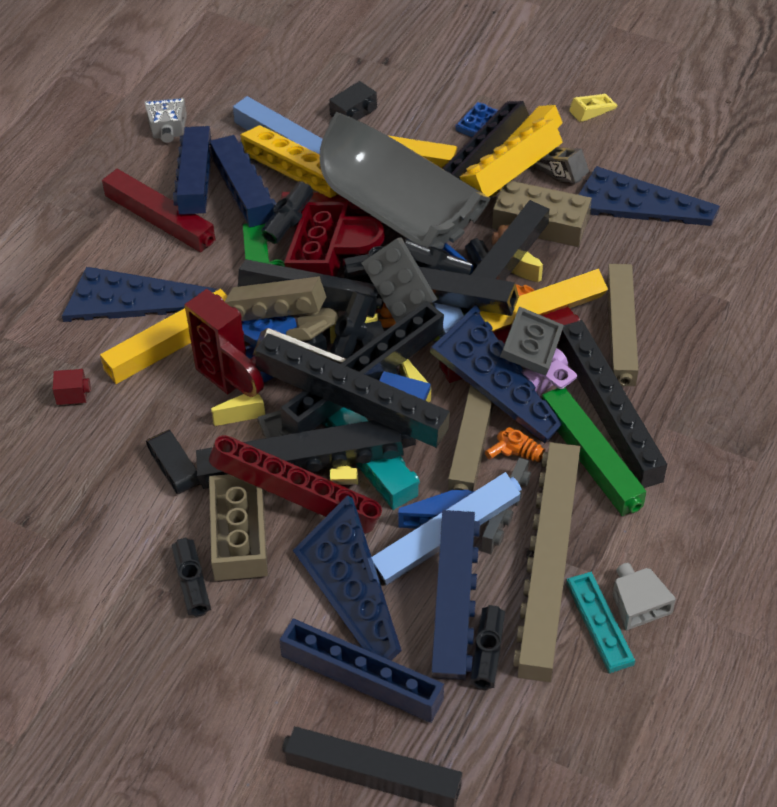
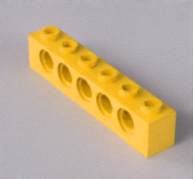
[241,125,338,198]

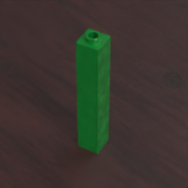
[542,388,647,516]

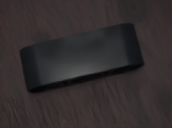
[146,429,201,495]

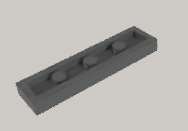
[482,458,531,554]

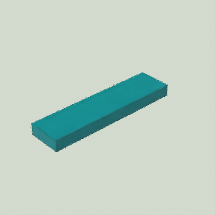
[566,572,635,673]

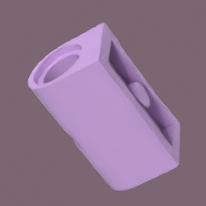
[522,348,577,396]

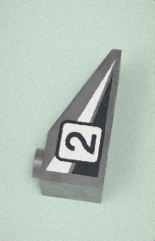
[532,147,589,184]

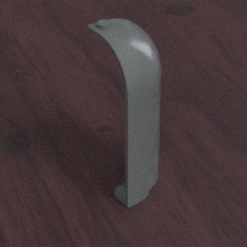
[320,112,491,249]

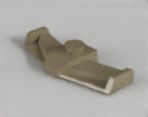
[286,307,339,341]

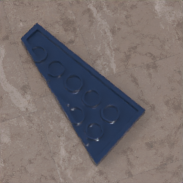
[579,166,720,226]
[62,267,217,322]
[430,305,562,444]
[293,495,402,661]

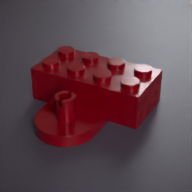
[284,202,385,277]
[184,289,264,397]

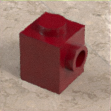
[52,369,91,405]

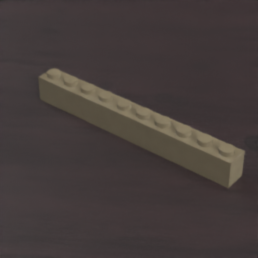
[513,442,580,683]

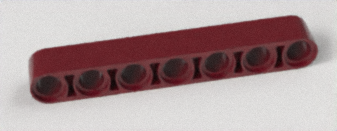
[209,435,382,533]

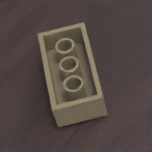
[492,181,592,247]
[209,474,268,581]

